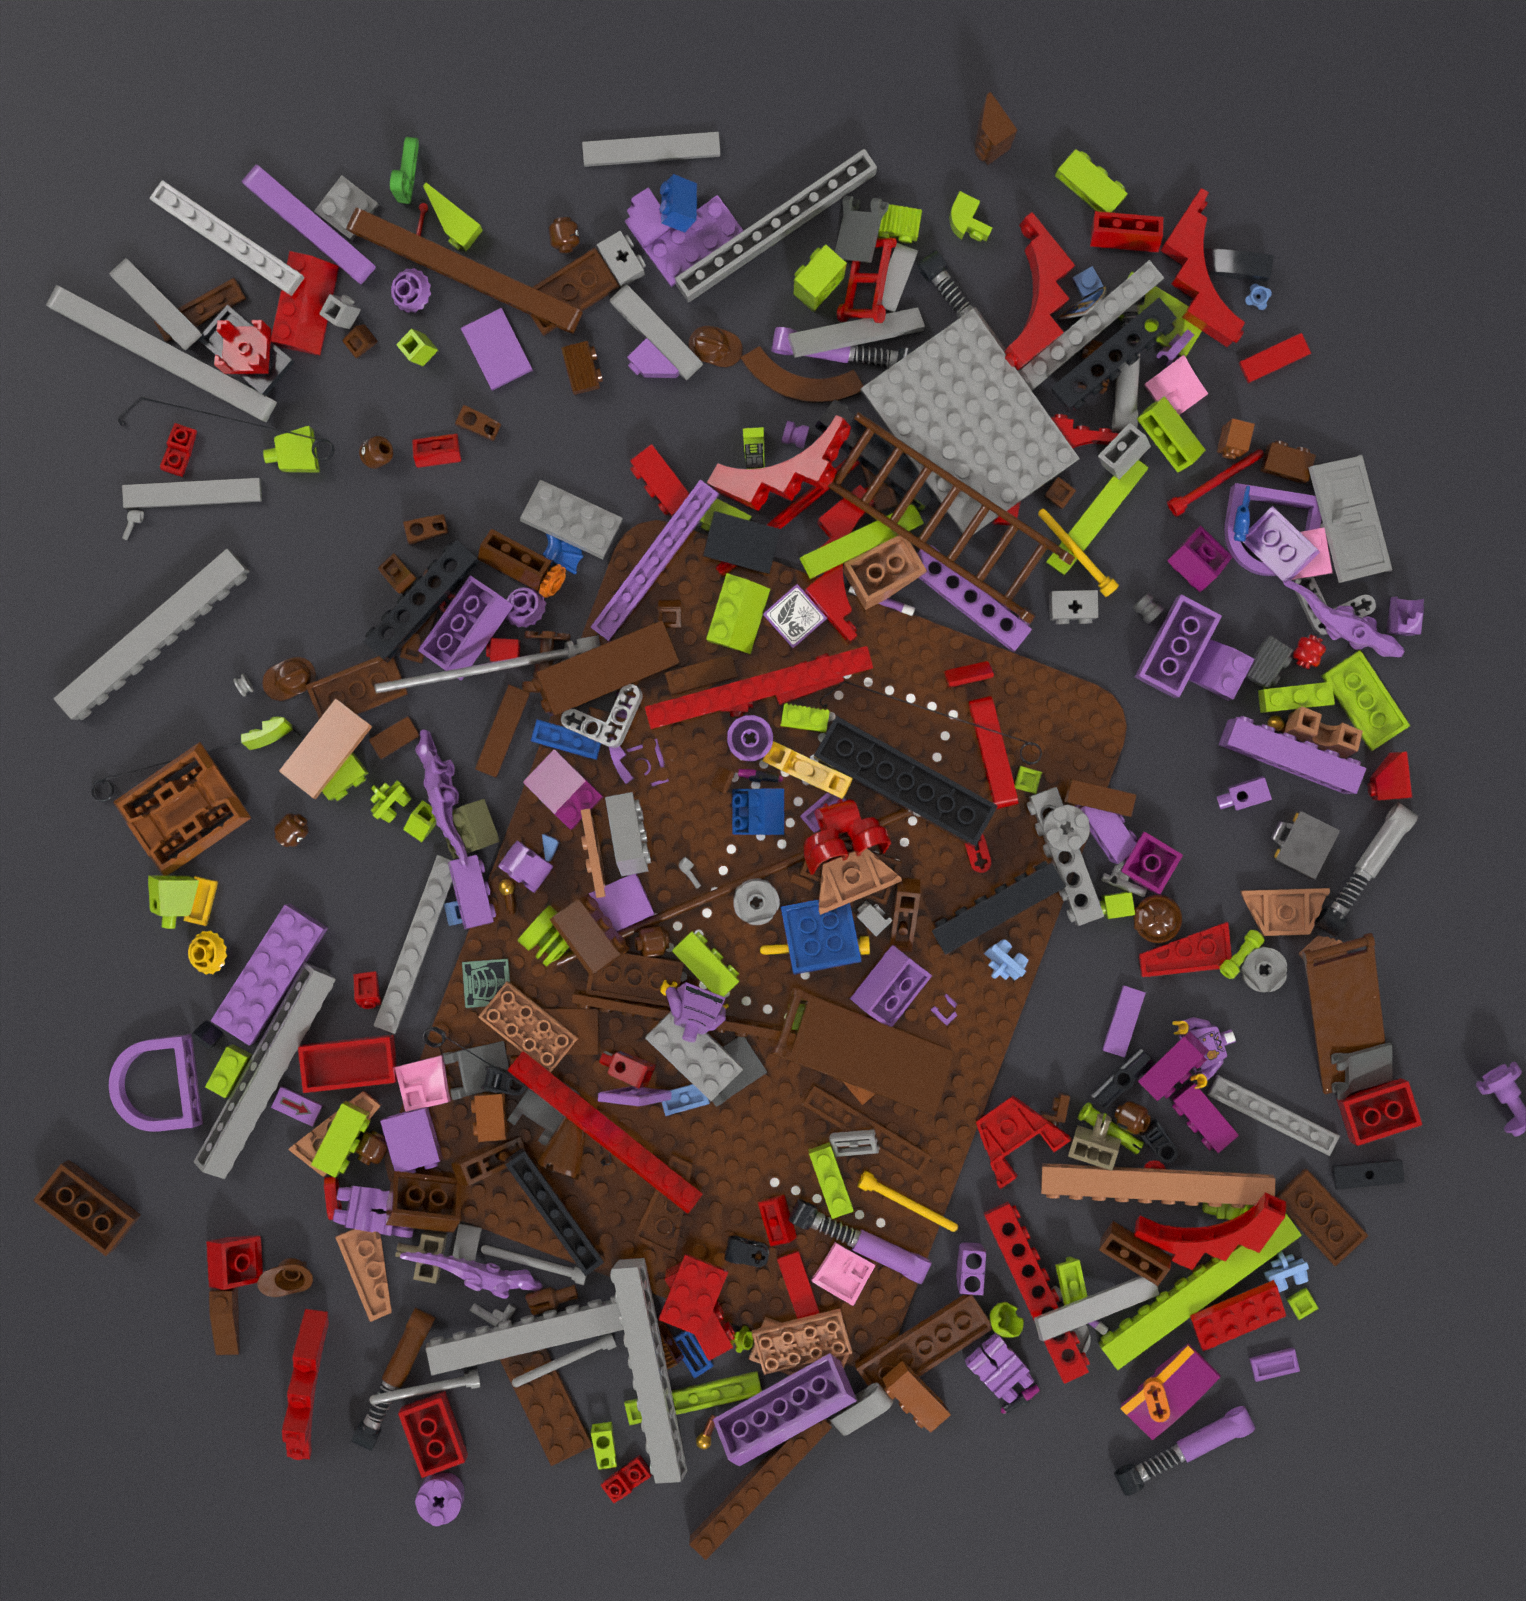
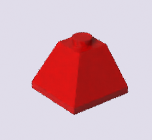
[1367,752,1412,800]

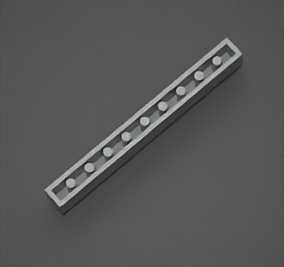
[675,149,877,303]
[53,549,250,720]
[194,962,336,1179]
[610,1258,687,1483]
[426,1295,658,1375]

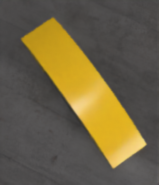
[762,741,853,799]

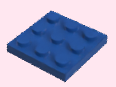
[781,900,861,975]

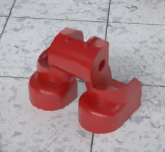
[804,799,891,875]

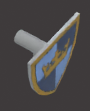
[1058,286,1107,320]

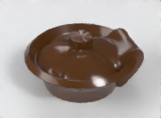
[1134,895,1182,943]

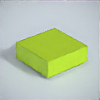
[1014,766,1042,794]
[1286,1288,1319,1320]

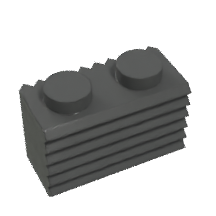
[1245,636,1293,689]

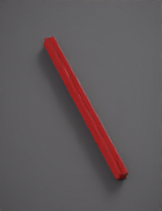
[716,459,860,576]

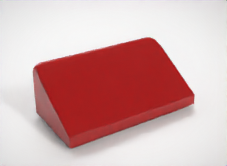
[412,434,461,468]
[944,661,994,688]
[758,1195,797,1246]

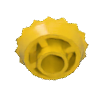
[188,930,227,975]

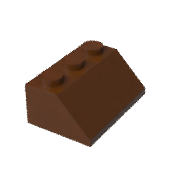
[974,92,1018,165]
[549,894,629,976]
[386,1171,461,1233]

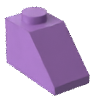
[627,338,679,378]

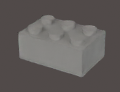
[605,792,651,876]

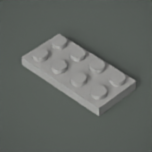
[520,480,623,559]
[645,1011,744,1101]

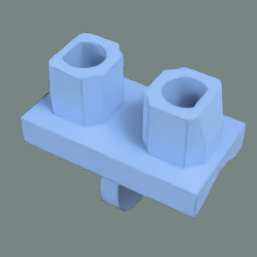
[984,939,1029,980]
[1263,1251,1309,1292]

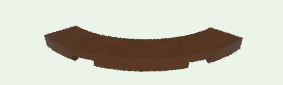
[740,346,863,403]

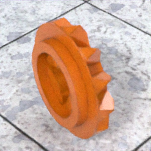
[539,564,566,598]

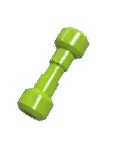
[1220,930,1264,979]

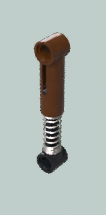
[351,1307,436,1451]

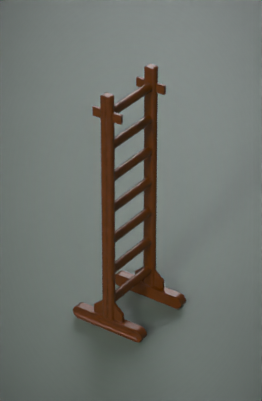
[828,412,1075,624]

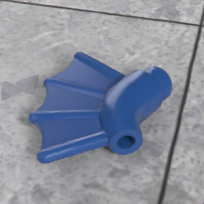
[1233,485,1250,542]
[543,534,584,574]

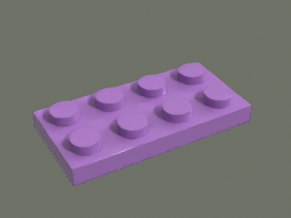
[644,195,744,287]

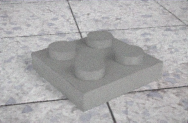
[314,175,379,241]

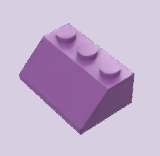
[850,945,932,1027]

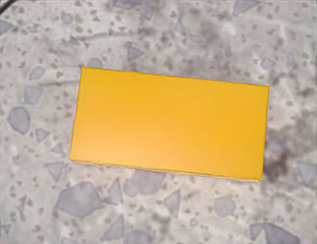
[183,876,218,926]

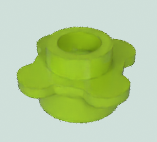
[733,1326,754,1353]

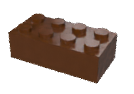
[33,1160,141,1256]

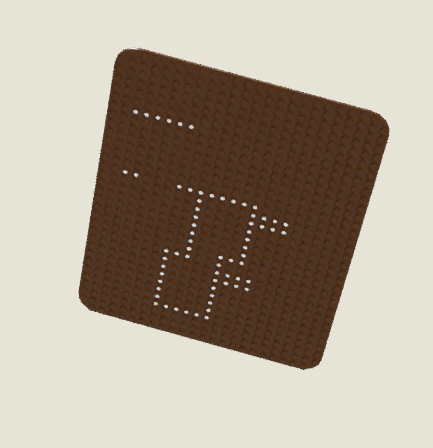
[384,520,1127,1367]

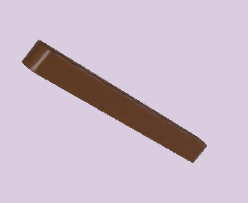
[346,207,583,334]

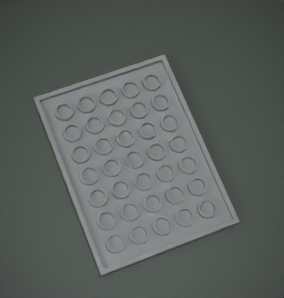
[861,309,1080,535]

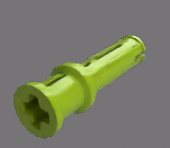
[1078,1102,1144,1155]

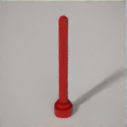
[1167,449,1264,517]

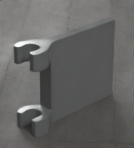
[835,196,889,263]
[712,1036,767,1107]
[443,1041,513,1100]
[1331,1042,1392,1100]
[507,1080,580,1146]

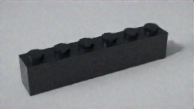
[815,400,935,512]
[932,860,1066,955]
[504,1147,604,1276]

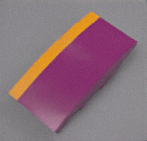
[1120,1343,1221,1440]

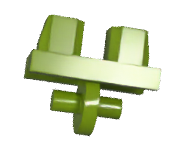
[370,780,411,823]

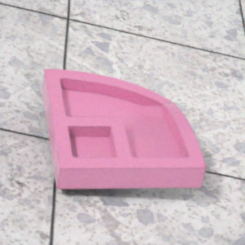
[1143,355,1208,415]
[1292,527,1333,580]
[395,1055,451,1112]
[811,1242,875,1305]

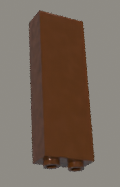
[532,621,679,716]

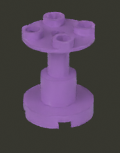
[1476,1062,1526,1137]

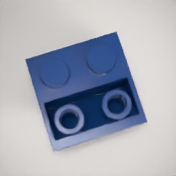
[732,789,784,835]

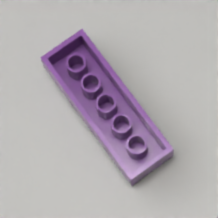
[1218,716,1366,794]
[211,904,328,1046]
[713,1353,857,1466]

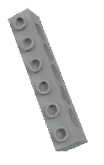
[1027,787,1104,926]

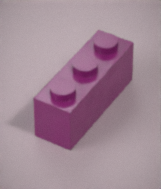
[1138,1031,1209,1101]
[1170,1081,1239,1153]

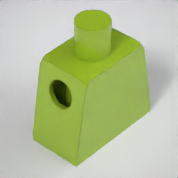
[263,426,320,473]
[148,875,199,929]

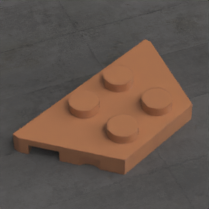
[581,809,606,898]
[818,849,902,915]
[1240,888,1330,936]

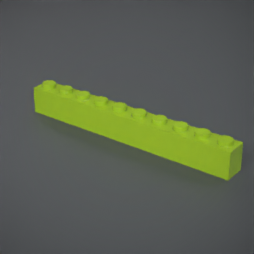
[1098,1214,1302,1370]

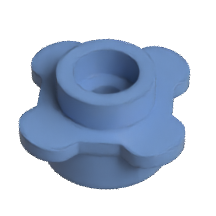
[1245,284,1272,310]

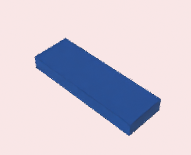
[531,719,601,760]

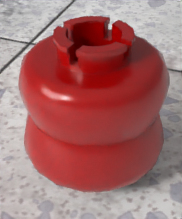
[1293,635,1326,669]

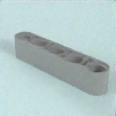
[109,258,202,351]
[609,284,703,381]

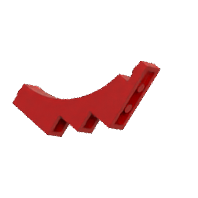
[1160,188,1245,347]
[1004,212,1075,371]
[805,485,875,645]

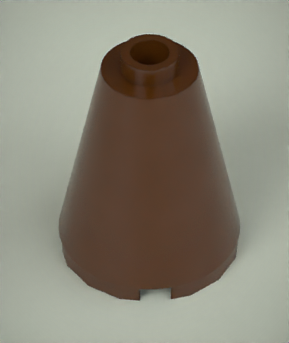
[535,1117,586,1180]

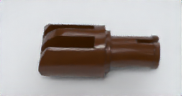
[525,1284,579,1316]

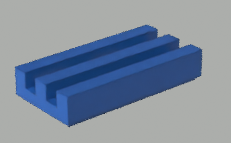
[673,1330,714,1378]

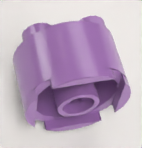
[727,715,773,762]
[498,841,554,893]
[415,1472,464,1526]

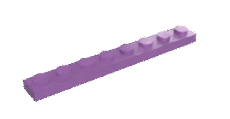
[591,480,719,641]

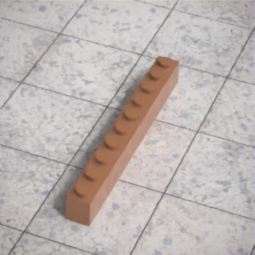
[1041,1163,1275,1208]

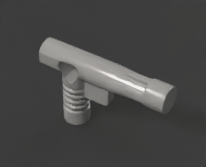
[1101,860,1147,897]
[470,1303,517,1327]

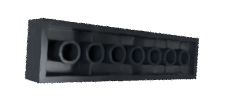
[814,716,998,848]

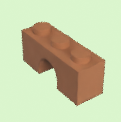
[1284,706,1363,759]

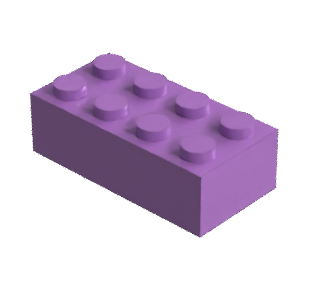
[418,575,514,681]
[1135,594,1222,698]

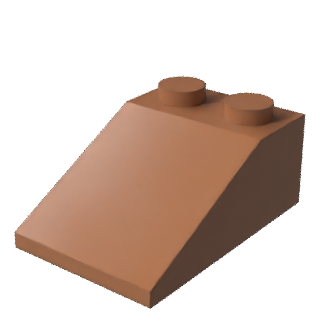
[843,535,927,610]

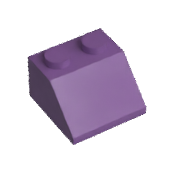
[1189,640,1254,701]

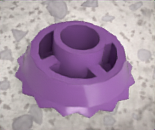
[391,268,431,313]
[506,587,547,628]

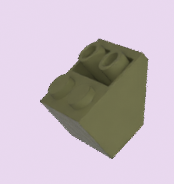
[445,799,500,859]

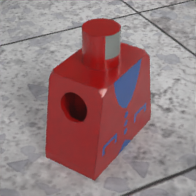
[599,1051,656,1089]

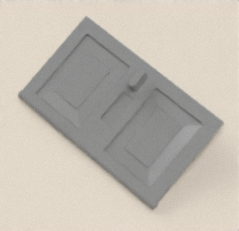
[1308,455,1393,583]

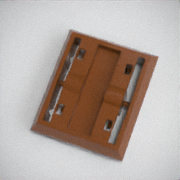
[113,742,251,876]

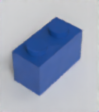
[660,174,697,233]

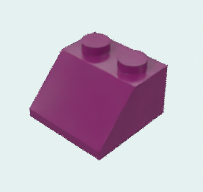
[1167,525,1233,592]
[1121,831,1183,894]

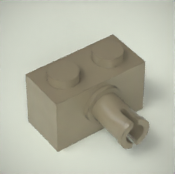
[1068,1113,1121,1171]
[395,1230,448,1284]

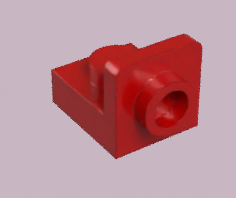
[353,971,382,1009]

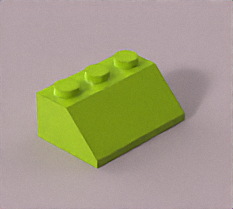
[706,573,770,654]

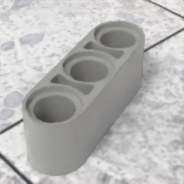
[881,243,918,312]
[828,1383,893,1436]

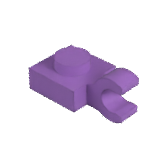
[1157,329,1194,366]

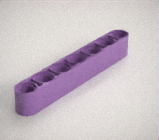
[241,164,376,285]

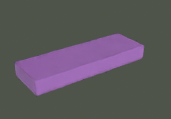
[1102,985,1145,1058]

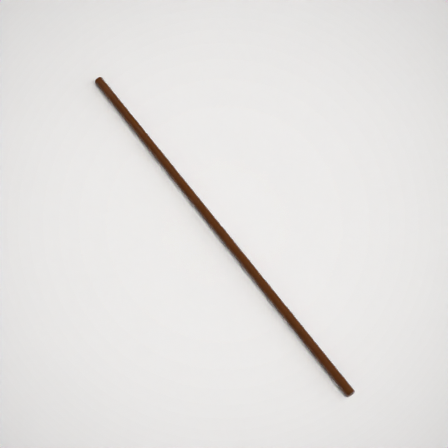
[556,809,912,966]

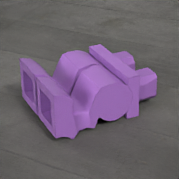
[332,1185,393,1236]
[965,1333,1034,1403]

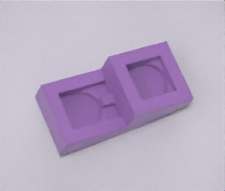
[609,737,634,784]

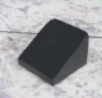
[191,1020,223,1049]

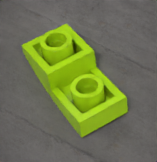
[241,716,293,750]

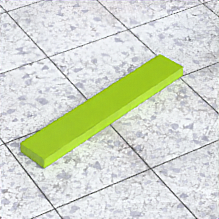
[1046,460,1148,576]
[799,504,924,579]
[624,1371,762,1426]

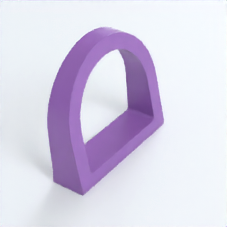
[1224,483,1322,576]
[109,1034,203,1132]

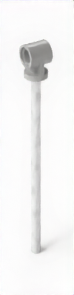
[374,635,600,693]

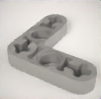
[1293,577,1376,635]
[561,684,643,748]

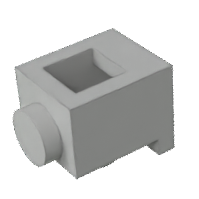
[856,900,893,936]

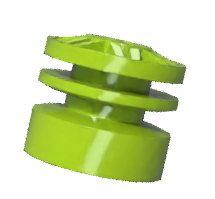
[517,905,569,967]

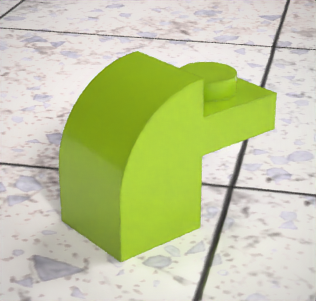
[949,191,992,241]

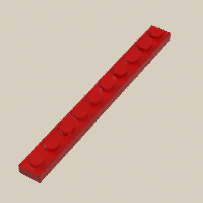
[645,646,873,729]
[507,1051,702,1214]

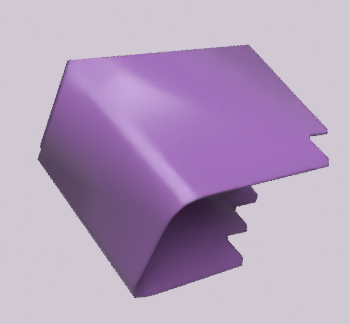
[625,187,671,249]
[1386,597,1424,636]
[956,1242,986,1295]

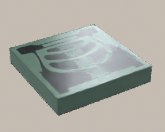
[462,958,510,1008]

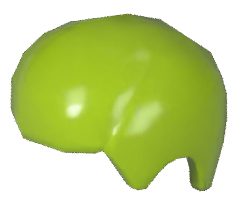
[990,1302,1024,1337]

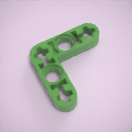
[390,137,419,204]

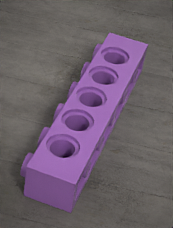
[917,545,1032,652]

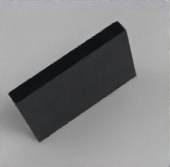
[702,511,781,574]

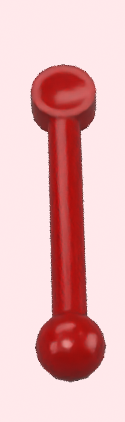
[416,203,428,236]

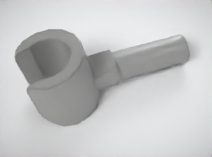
[122,510,144,540]
[679,857,701,889]

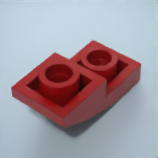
[160,423,197,477]
[600,1455,652,1503]

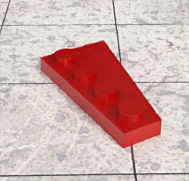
[1139,922,1232,977]

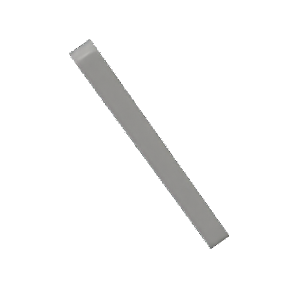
[46,285,277,423]

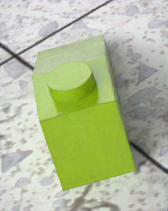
[423,183,483,252]

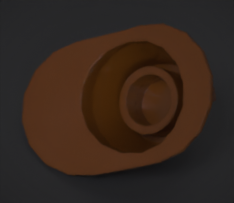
[689,326,743,367]
[262,657,316,701]
[257,1258,313,1297]

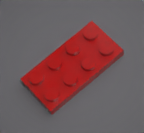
[1190,1280,1286,1351]

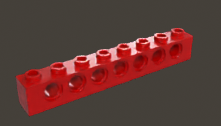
[983,1202,1090,1384]

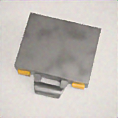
[1271,811,1340,880]

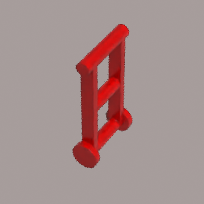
[837,238,897,323]

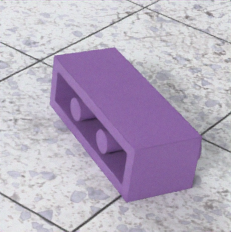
[1074,805,1137,864]
[448,855,496,930]

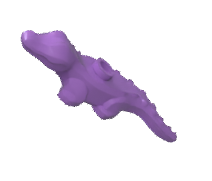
[1284,580,1405,657]
[415,729,468,868]
[400,1252,543,1298]

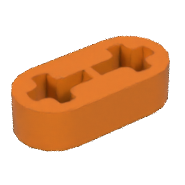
[1143,1377,1170,1422]

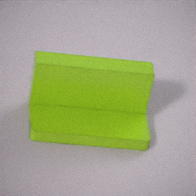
[1055,1257,1088,1306]

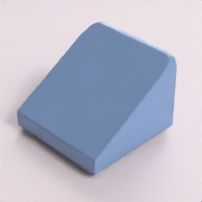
[542,834,560,862]
[444,901,462,926]

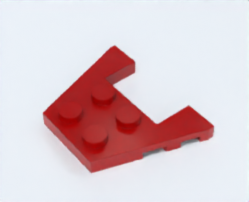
[976,1096,1072,1189]

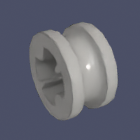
[233,673,254,697]

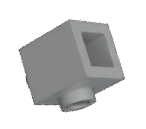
[319,294,361,329]

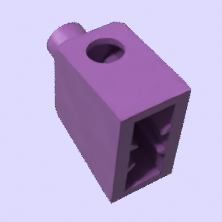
[1216,776,1272,810]

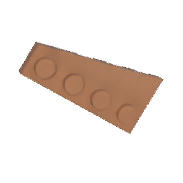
[288,1091,382,1177]
[335,1229,392,1322]

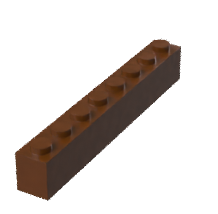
[689,1417,832,1560]

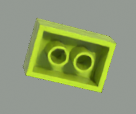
[793,245,847,312]

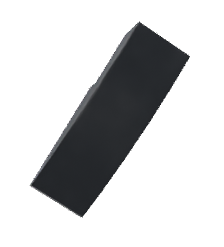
[1204,249,1274,282]

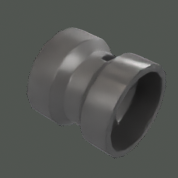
[1132,592,1164,624]

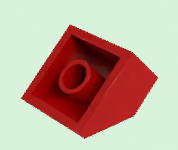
[206,1236,263,1290]

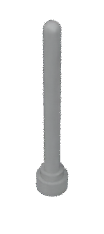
[481,1245,587,1285]
[512,1333,617,1387]
[369,1369,480,1404]

